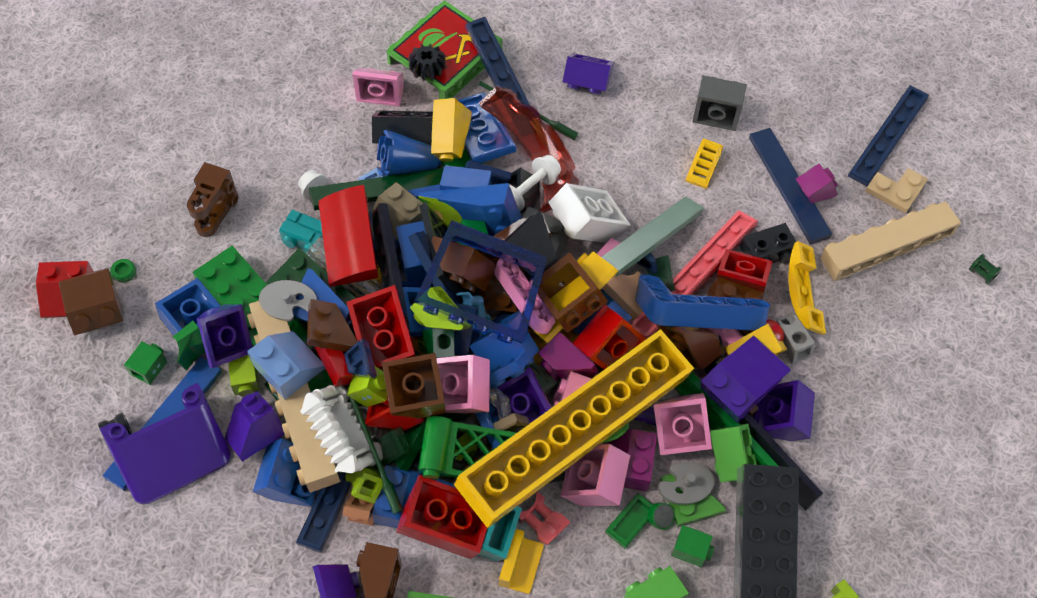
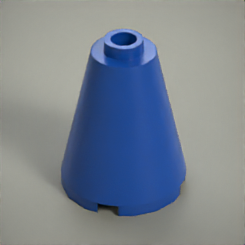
[377,130,441,176]

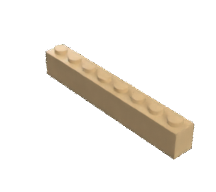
[247,301,340,493]

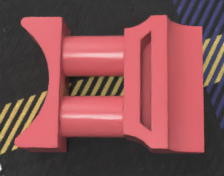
[518,491,570,545]

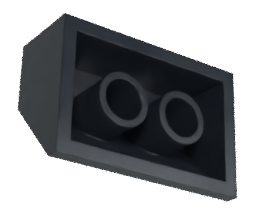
[372,110,433,146]

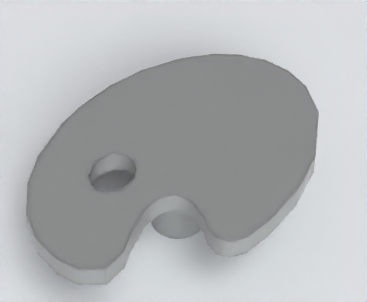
[259,280,317,321]
[657,462,714,505]

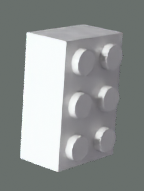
[548,183,631,243]

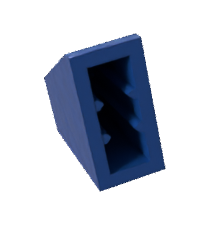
[293,268,354,333]

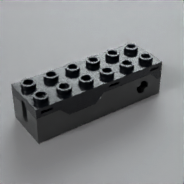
[733,464,799,598]

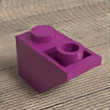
[796,163,838,203]

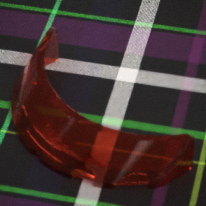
[479,86,579,213]

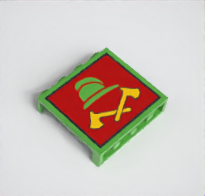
[386,0,503,99]

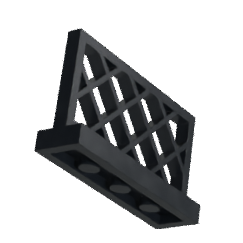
[419,203,480,302]

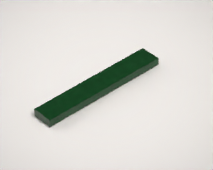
[309,168,444,211]

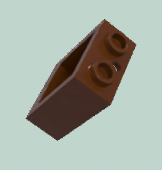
[530,252,608,333]

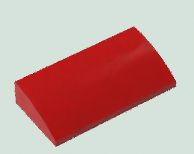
[318,185,379,287]

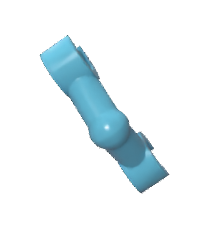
[456,292,492,330]

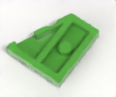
[660,474,726,527]

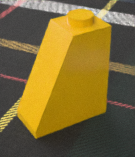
[431,98,472,162]

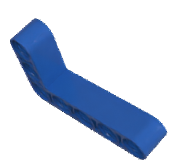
[635,275,770,330]

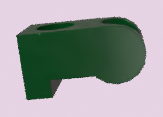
[422,328,454,358]

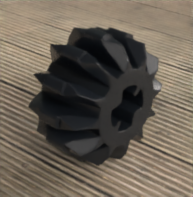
[409,43,446,81]

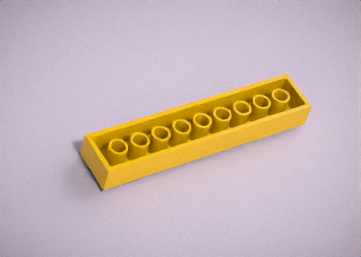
[454,329,694,528]

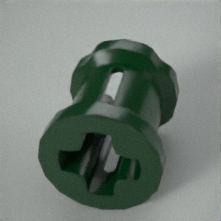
[969,254,1002,285]

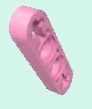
[494,258,555,334]

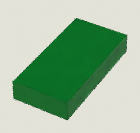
[605,493,653,549]

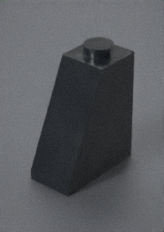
[500,211,558,281]

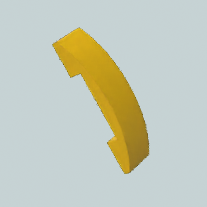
[788,241,826,335]

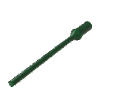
[479,81,579,141]
[347,391,404,515]

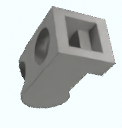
[774,314,815,364]

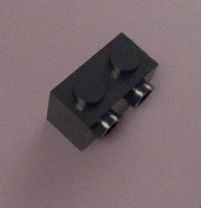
[740,223,796,264]

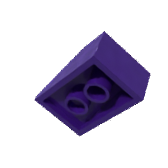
[700,336,791,424]

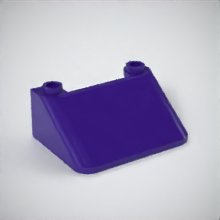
[99,383,231,505]

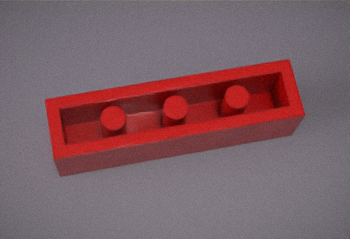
[314,346,354,387]

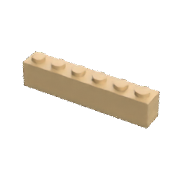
[820,201,961,281]

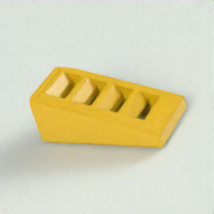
[685,139,723,189]

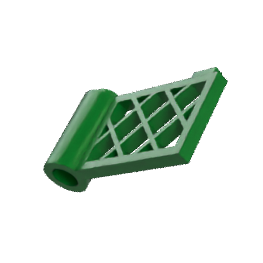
[418,416,516,480]

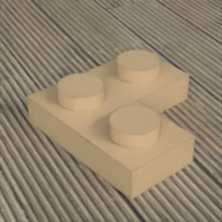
[865,168,928,214]

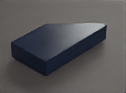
[344,339,377,378]

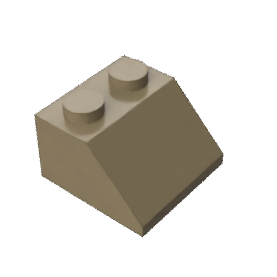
[371,182,423,242]

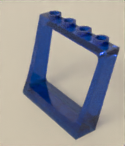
[414,220,547,344]

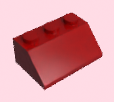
[347,285,416,372]
[396,475,487,559]

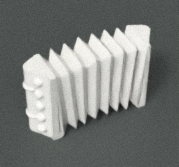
[300,385,383,473]

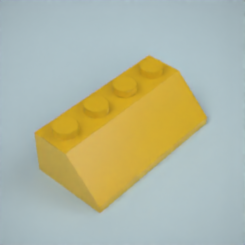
[526,251,618,343]

